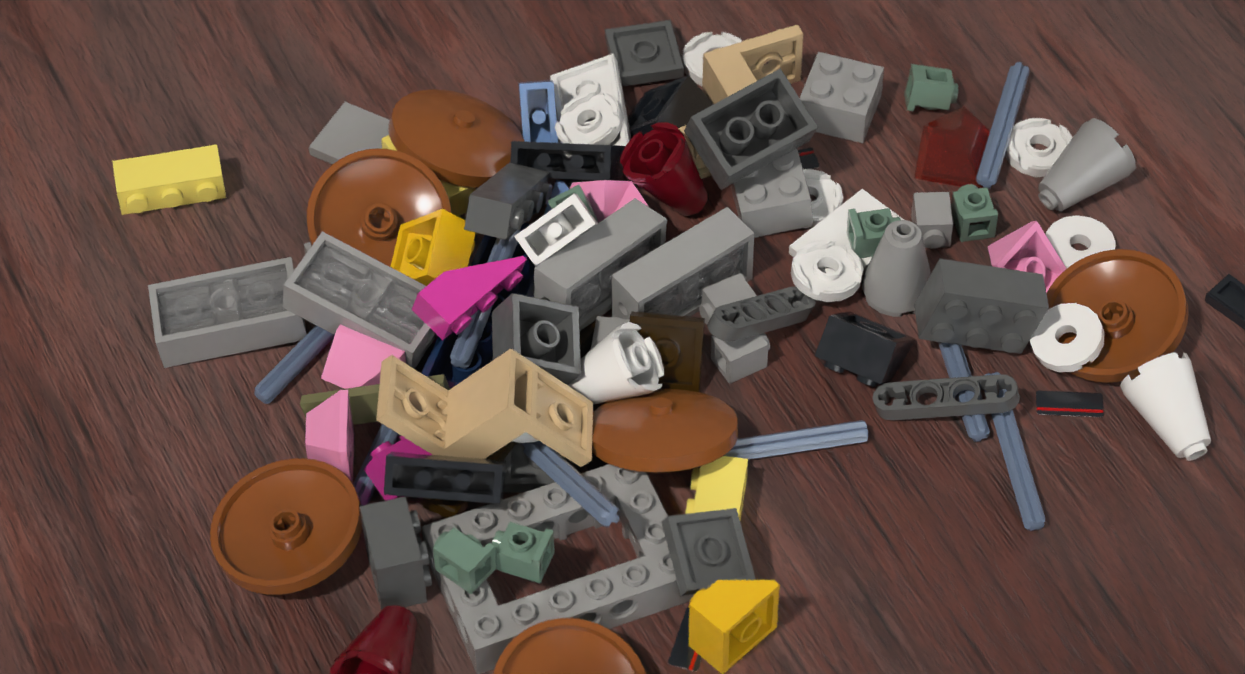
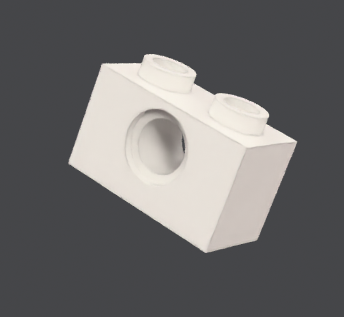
[514,194,597,267]

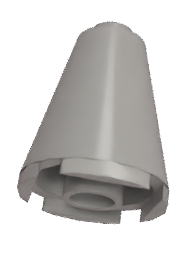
[1038,118,1136,211]
[862,220,931,317]

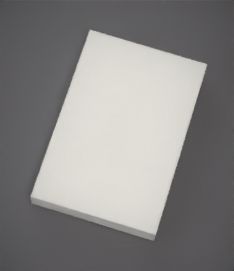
[789,189,904,276]

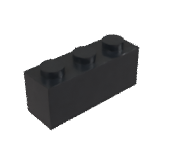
[511,141,625,181]
[383,452,506,504]

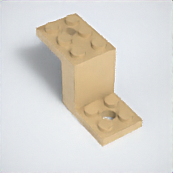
[679,24,803,179]
[376,349,593,467]

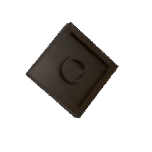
[630,311,705,392]

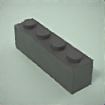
[464,163,552,240]

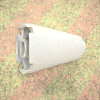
[568,322,664,405]
[1120,352,1211,461]

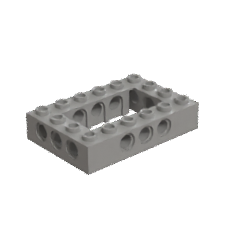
[422,464,695,674]

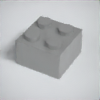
[800,52,884,143]
[731,149,813,238]

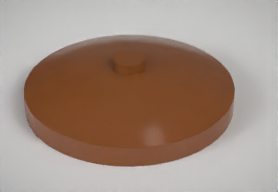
[388,89,525,188]
[307,148,451,267]
[1046,249,1189,383]
[592,389,738,472]
[210,458,363,595]
[493,618,646,674]

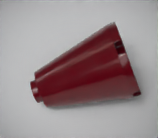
[620,122,708,216]
[330,605,417,674]

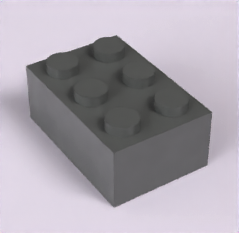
[684,68,818,190]
[914,258,1049,354]

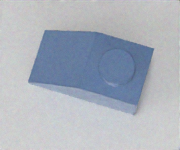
[518,80,558,143]

